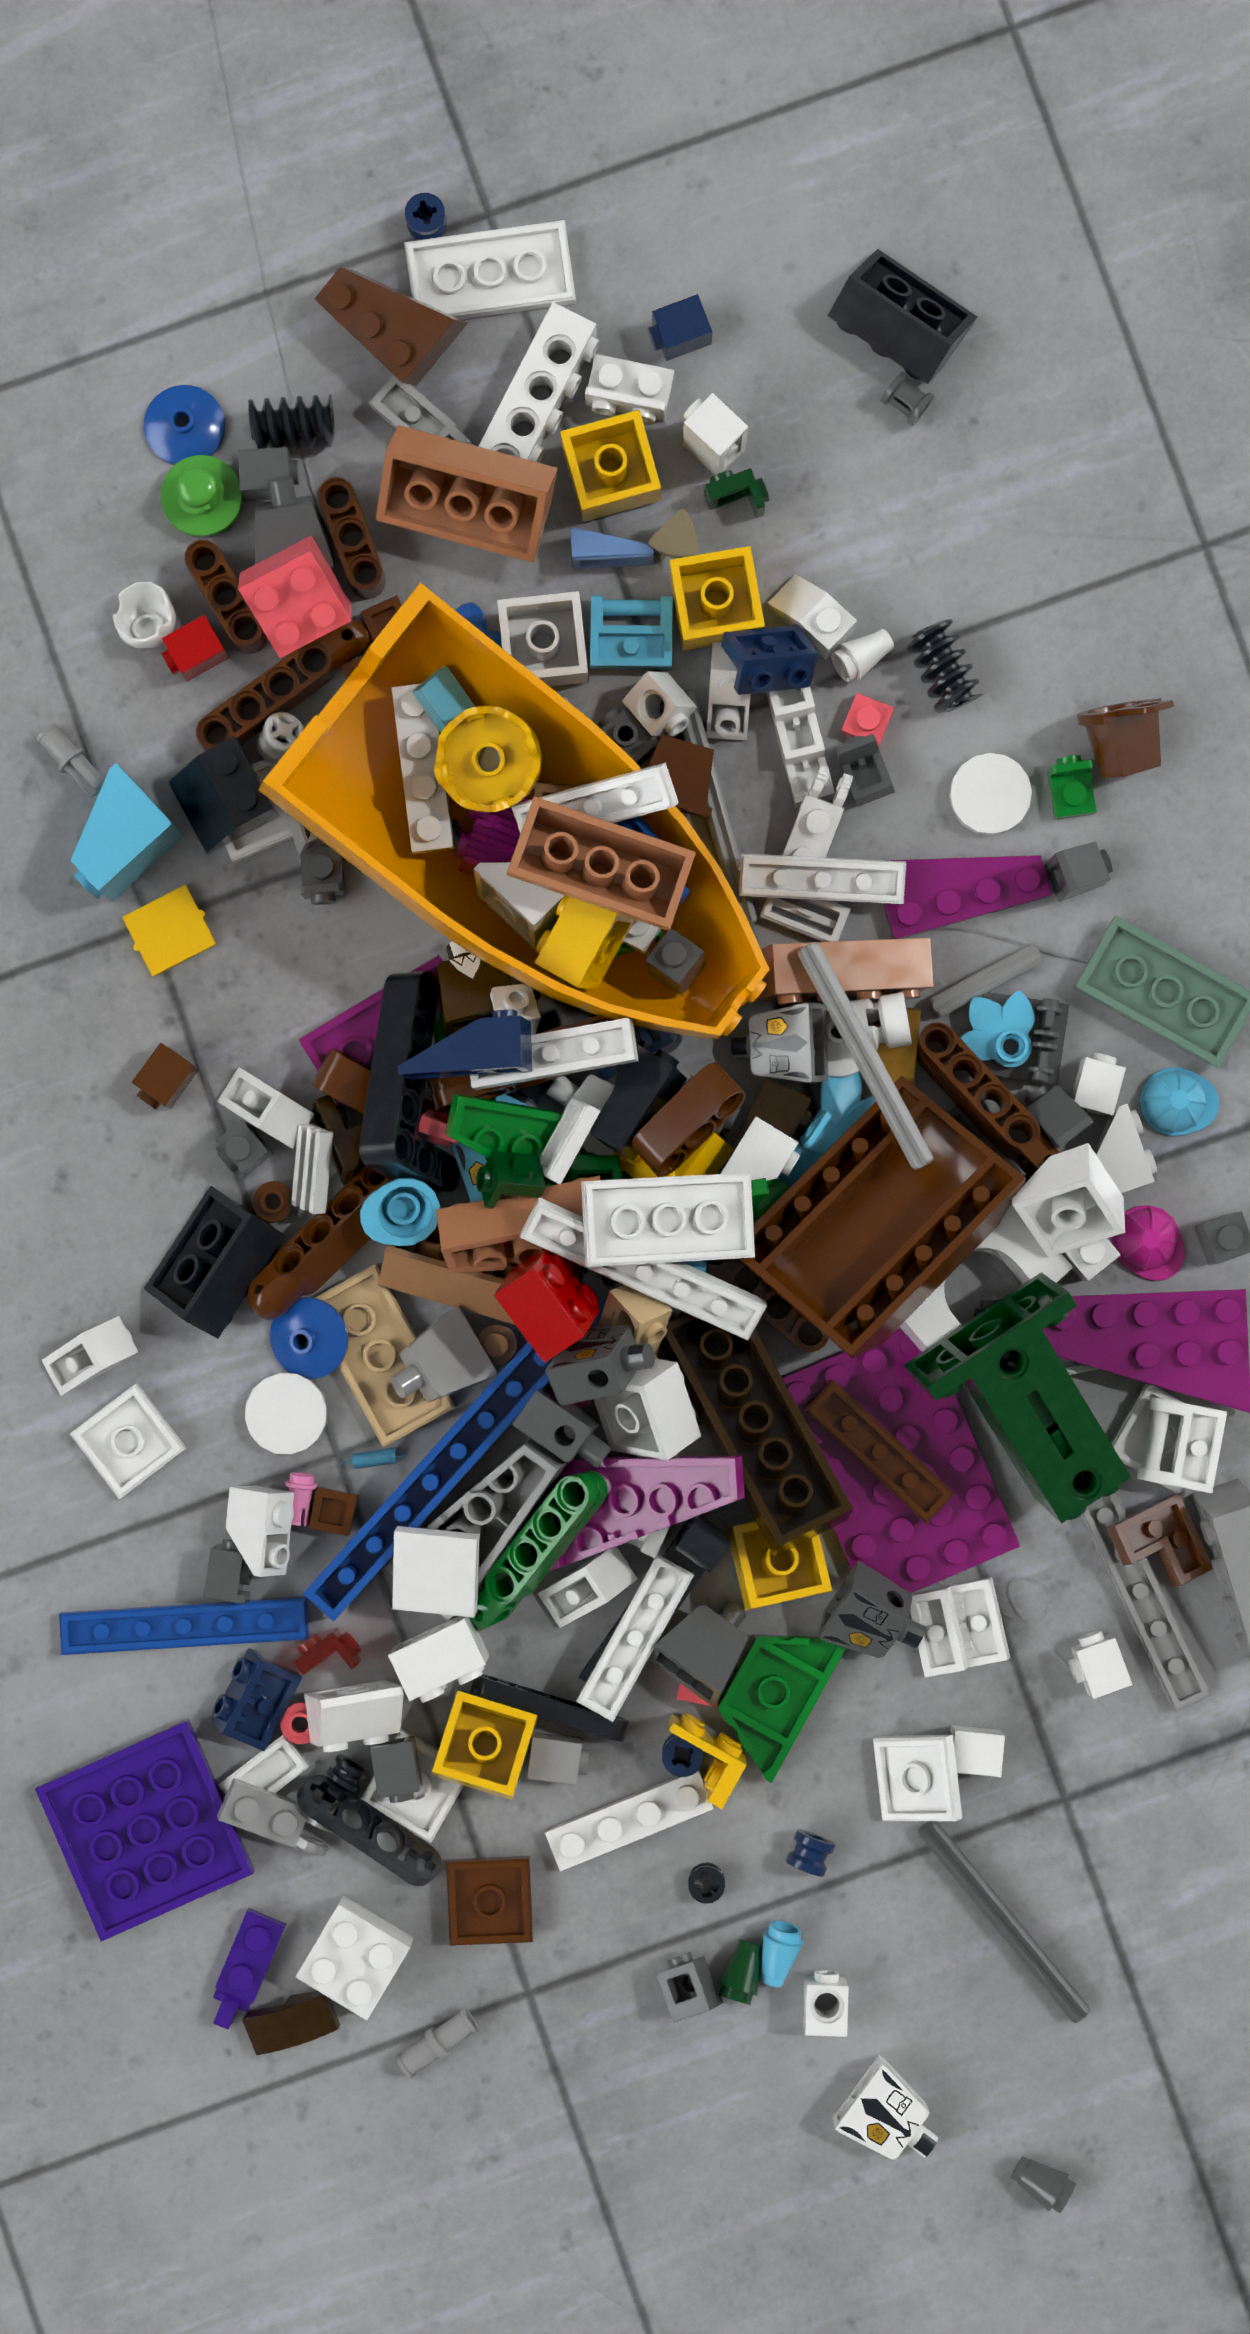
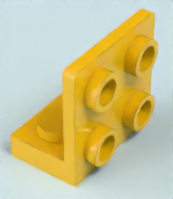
[669,1712,747,1809]

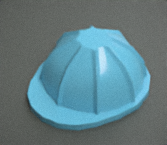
[1139,1067,1219,1136]
[360,1178,440,1246]

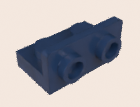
[721,625,818,695]
[212,1648,303,1751]

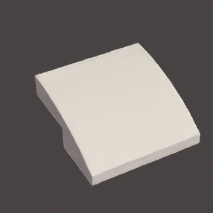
[910,1577,1010,1678]

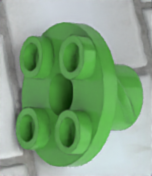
[161,455,243,538]

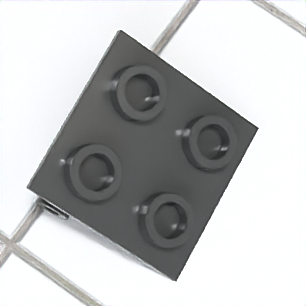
[982,992,1069,1085]

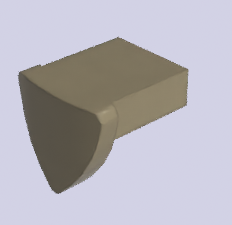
[648,508,698,562]

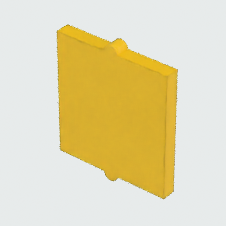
[122,884,217,977]

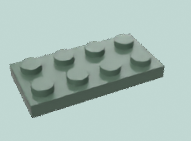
[1074,915,1250,1068]

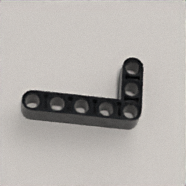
[359,971,460,1192]
[578,1515,731,1683]

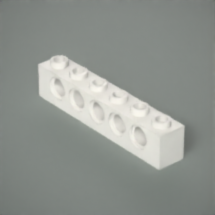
[478,302,600,463]

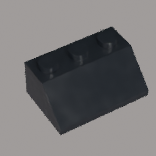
[827,249,978,384]
[144,1185,285,1339]

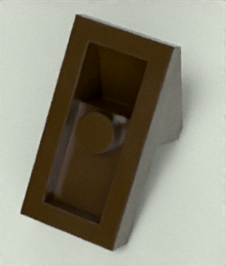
[312,1095,362,1186]

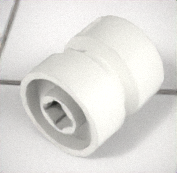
[850,992,912,1051]

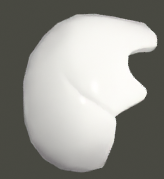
[113,581,176,648]

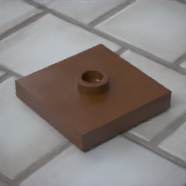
[446,1856,533,1946]

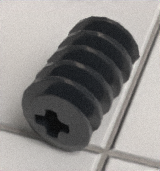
[248,394,335,450]
[907,619,983,713]

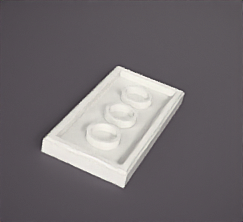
[404,220,576,319]
[581,1173,755,1267]

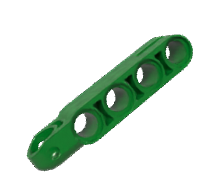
[469,1470,608,1631]

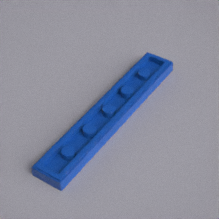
[59,1597,310,1655]

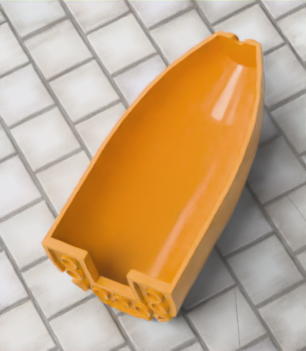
[258,582,770,1040]

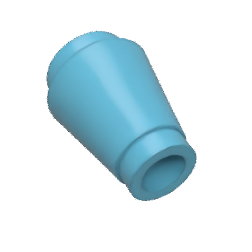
[759,1920,804,1987]

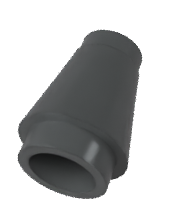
[1010,2156,1076,2213]

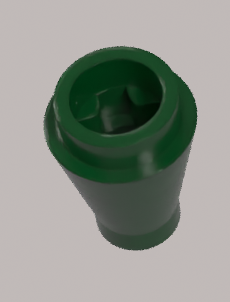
[718,1939,762,2005]

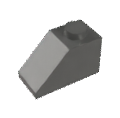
[1045,841,1113,902]
[1024,1085,1094,1149]

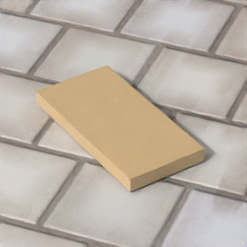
[315,1264,456,1447]

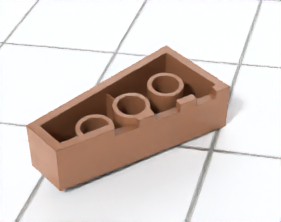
[752,938,934,1005]
[436,1176,601,1273]

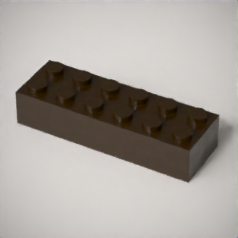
[661,1313,853,1557]

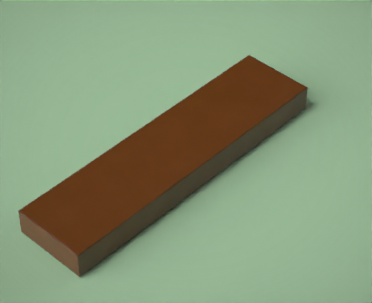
[804,1380,955,1524]

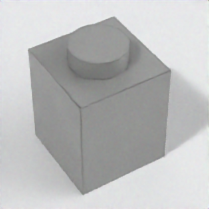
[527,1732,590,1786]

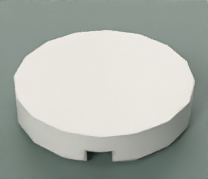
[949,753,1032,836]
[245,1373,327,1455]

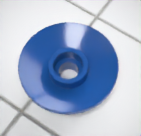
[144,385,225,465]
[270,1297,348,1379]

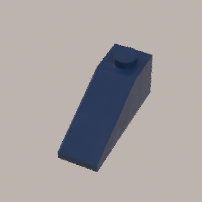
[398,1010,532,1080]

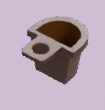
[1077,698,1174,778]
[647,735,714,818]

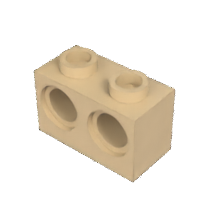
[598,1285,672,1359]

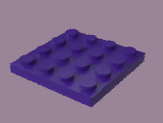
[35,1719,255,1942]

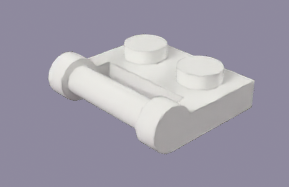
[1137,1397,1227,1493]

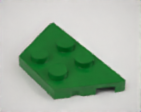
[717,1634,846,1783]

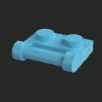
[590,595,673,670]

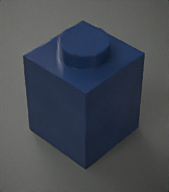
[647,294,712,361]

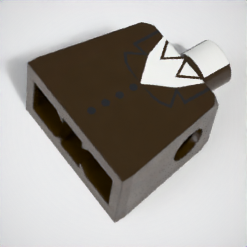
[437,941,513,1038]

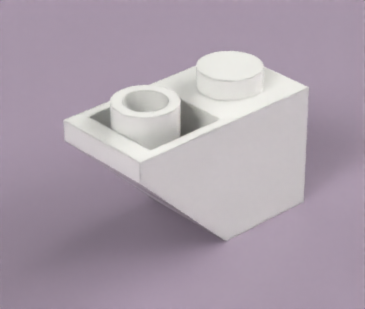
[706,642,751,740]
[1093,1103,1157,1193]
[226,1486,294,1577]

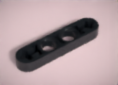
[469,1674,629,1742]
[297,1775,442,1886]

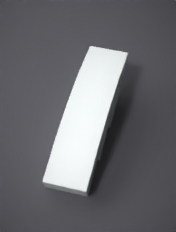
[766,686,835,808]

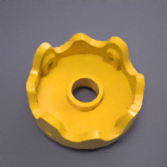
[434,706,542,812]

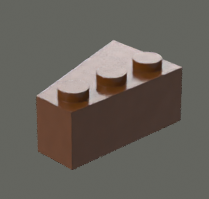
[315,267,468,385]

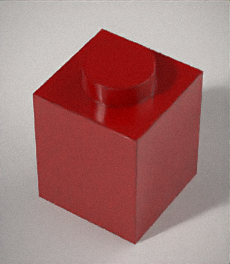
[161,615,229,682]

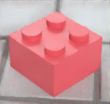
[238,535,352,658]

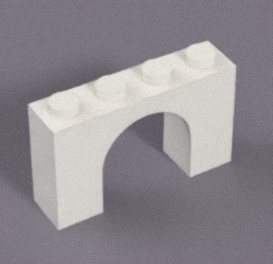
[900,1204,1073,1352]

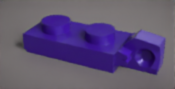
[213,1908,286,2030]

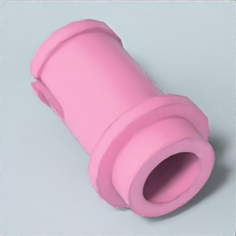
[285,1472,318,1526]

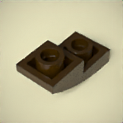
[242,1991,340,2055]

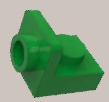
[1047,755,1097,820]

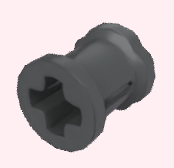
[880,371,935,426]

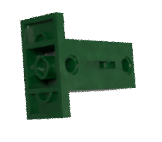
[903,1272,1131,1524]

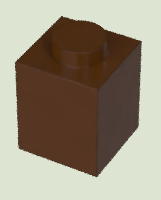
[131,1042,200,1110]

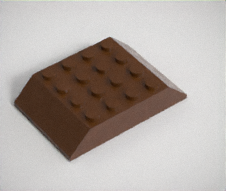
[738,1076,1026,1359]

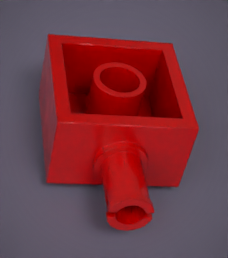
[493,1248,600,1363]

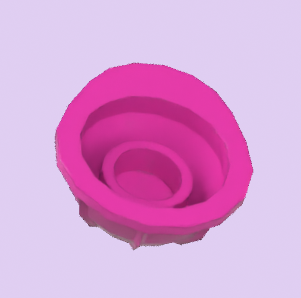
[1111,1205,1185,1281]

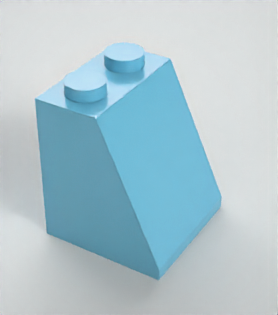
[70,763,184,902]

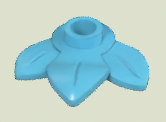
[960,991,1035,1068]

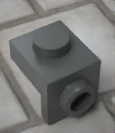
[836,734,895,807]

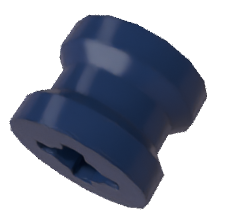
[405,193,447,240]
[662,1734,703,1777]
[785,1829,835,1877]

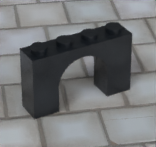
[516,994,687,1162]

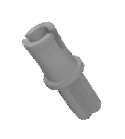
[36,723,105,797]

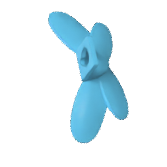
[778,1071,876,1188]

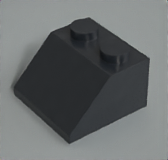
[168,736,279,855]

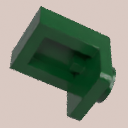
[704,468,769,518]
[476,1150,546,1208]
[563,1152,628,1183]

